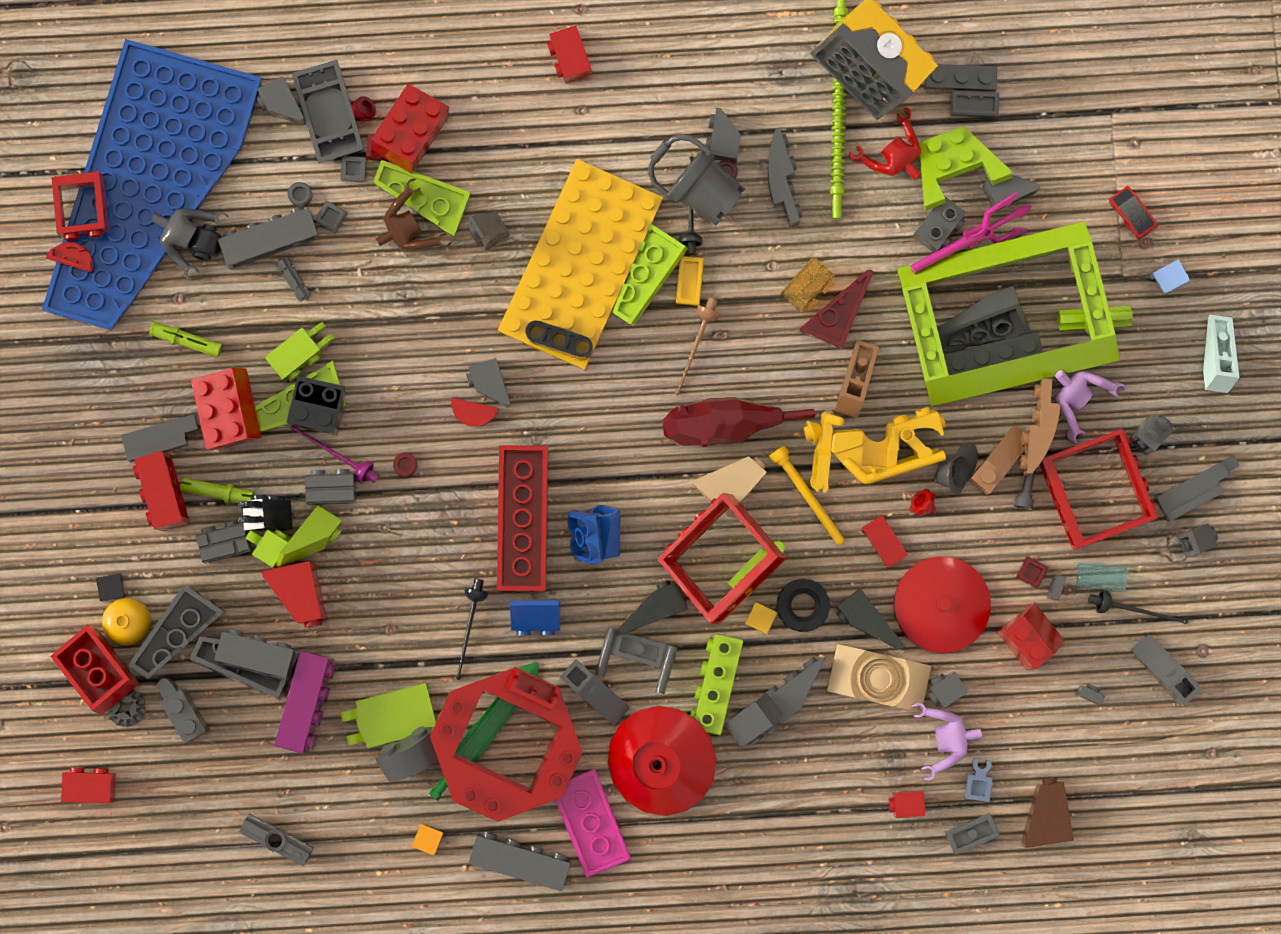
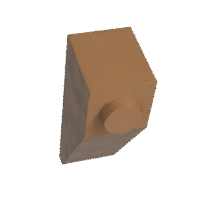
[835,340,879,418]
[968,425,1025,495]

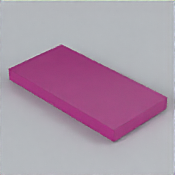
[555,769,631,878]

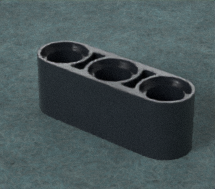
[525,320,593,360]

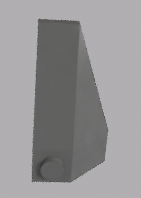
[937,286,1031,353]

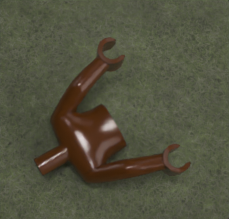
[376,179,452,251]

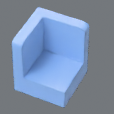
[1149,259,1190,294]

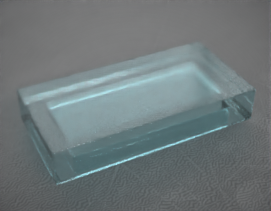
[1076,563,1127,592]

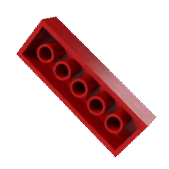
[497,445,549,592]

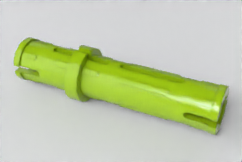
[149,321,223,358]
[180,477,255,504]

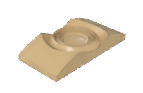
[827,644,932,713]

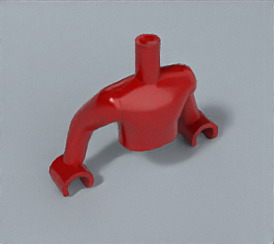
[849,108,921,181]

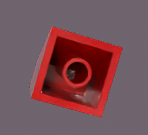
[262,561,327,628]
[996,602,1065,670]

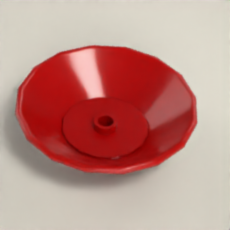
[607,706,716,816]

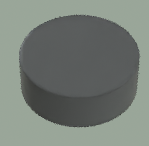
[288,182,312,207]

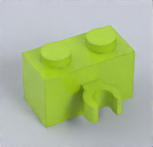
[245,529,291,568]

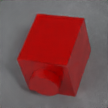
[888,790,925,818]

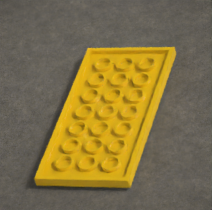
[498,159,663,371]

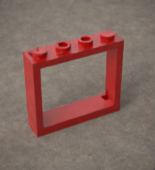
[1039,429,1158,550]
[657,493,787,624]

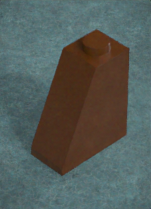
[1021,778,1074,848]

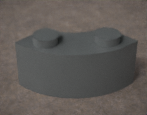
[375,726,438,782]

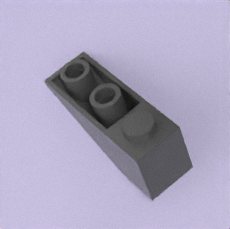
[468,212,510,250]
[1131,634,1203,705]
[764,657,824,724]
[560,659,630,725]

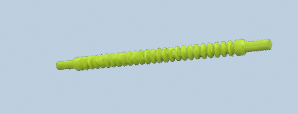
[830,0,849,220]

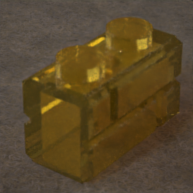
[780,257,835,313]

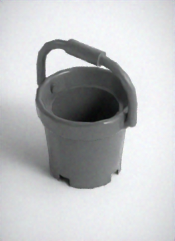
[648,134,745,225]

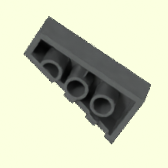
[128,584,226,679]

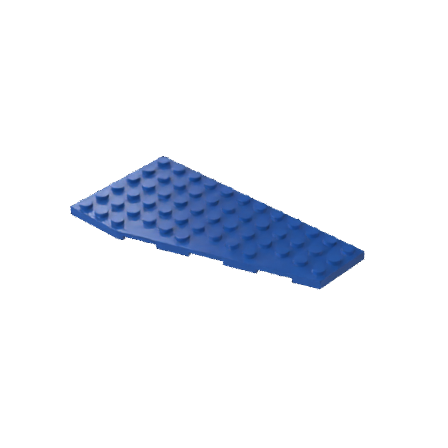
[42,39,263,331]

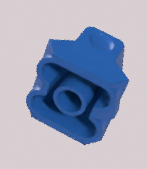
[567,505,621,564]

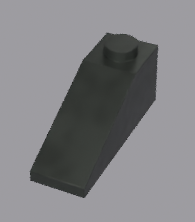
[616,580,688,636]
[836,589,905,650]

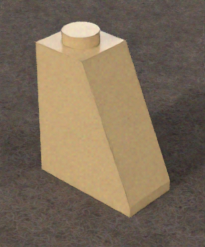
[692,456,767,517]

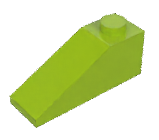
[275,505,342,568]

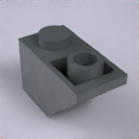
[706,108,741,163]

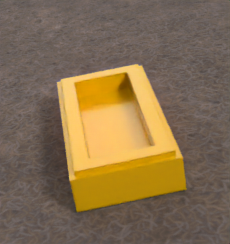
[676,256,704,306]

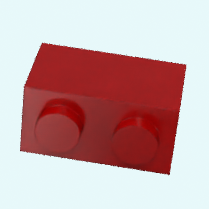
[547,25,592,84]
[61,767,116,803]

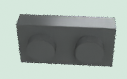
[945,813,1000,855]

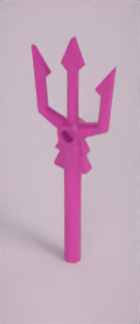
[910,191,1032,274]

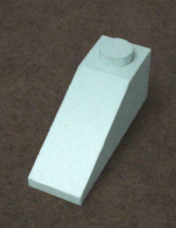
[1203,315,1239,393]

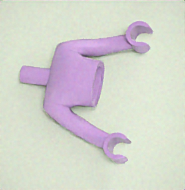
[1055,370,1126,444]
[911,703,982,781]

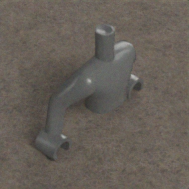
[151,209,229,281]

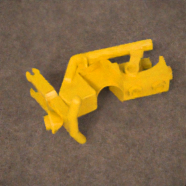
[803,407,946,493]

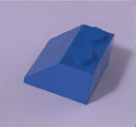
[510,600,560,636]

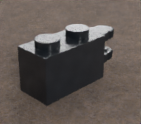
[238,495,292,531]

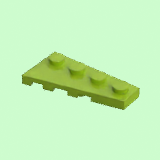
[373,160,471,238]

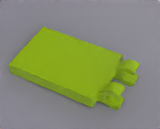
[340,683,436,748]

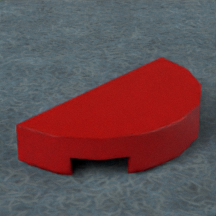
[46,242,94,273]
[451,398,499,427]

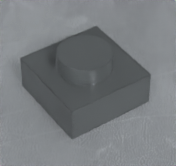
[1075,683,1105,705]

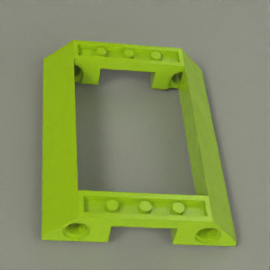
[897,221,1120,407]

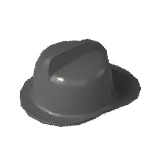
[933,442,978,495]

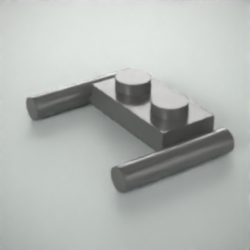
[595,628,677,694]

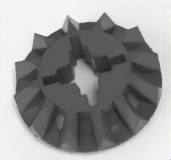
[107,689,145,727]

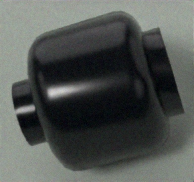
[188,224,222,261]

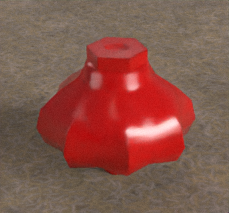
[910,488,936,516]

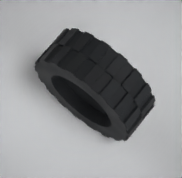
[776,579,830,632]

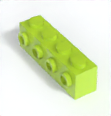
[690,634,743,735]

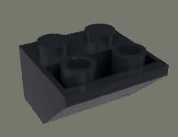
[286,376,345,436]

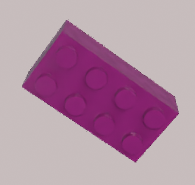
[274,651,337,754]

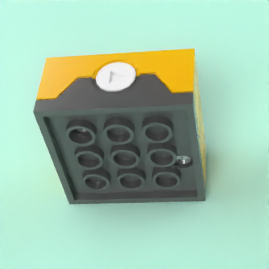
[810,0,938,120]

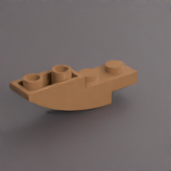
[1020,378,1060,476]

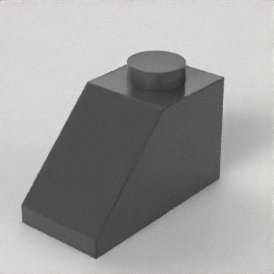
[257,76,306,125]
[982,175,1040,211]
[466,358,511,407]
[1177,523,1218,557]

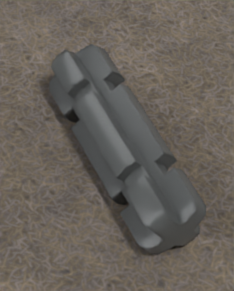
[276,257,311,302]

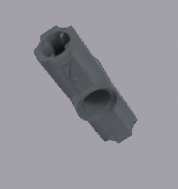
[239,813,314,867]

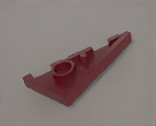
[799,269,874,349]

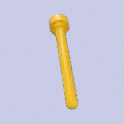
[769,445,845,546]

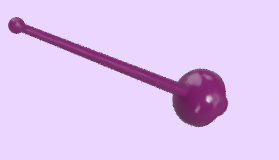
[291,426,379,484]

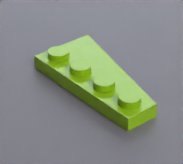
[612,223,688,327]
[255,361,347,433]

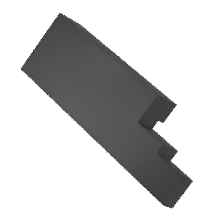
[121,414,201,462]
[1155,455,1240,522]

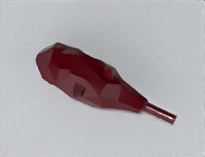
[663,397,815,447]

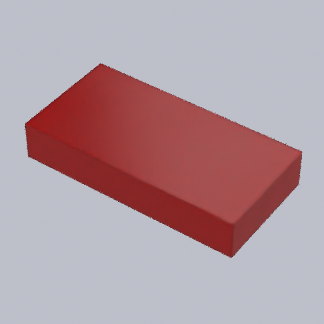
[862,515,908,568]

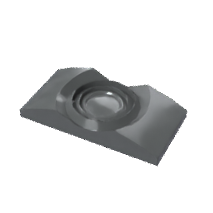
[292,60,364,164]

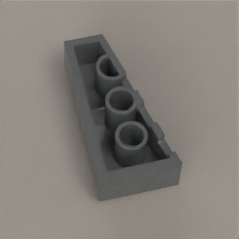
[189,636,299,701]

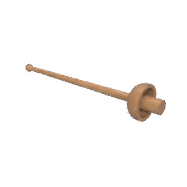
[675,298,721,395]

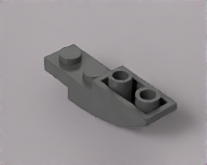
[767,128,803,228]

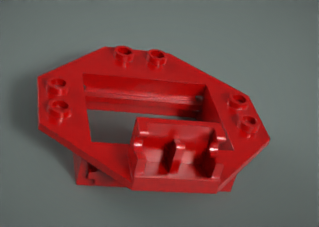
[430,667,583,822]

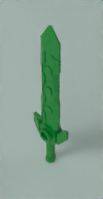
[429,662,539,801]

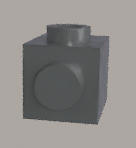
[928,672,968,708]

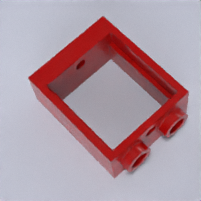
[51,172,110,241]

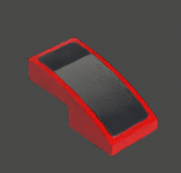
[1109,186,1158,240]

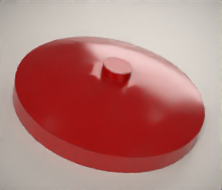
[894,556,991,653]

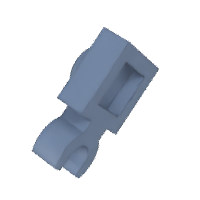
[964,758,993,802]

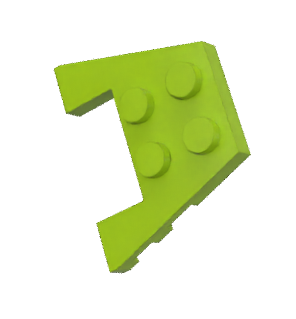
[919,126,1012,211]

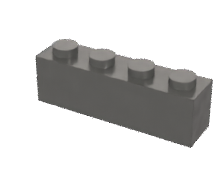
[218,207,321,270]
[468,831,571,891]

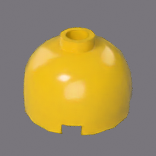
[102,598,152,646]

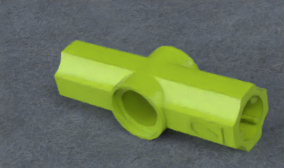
[1057,306,1133,332]

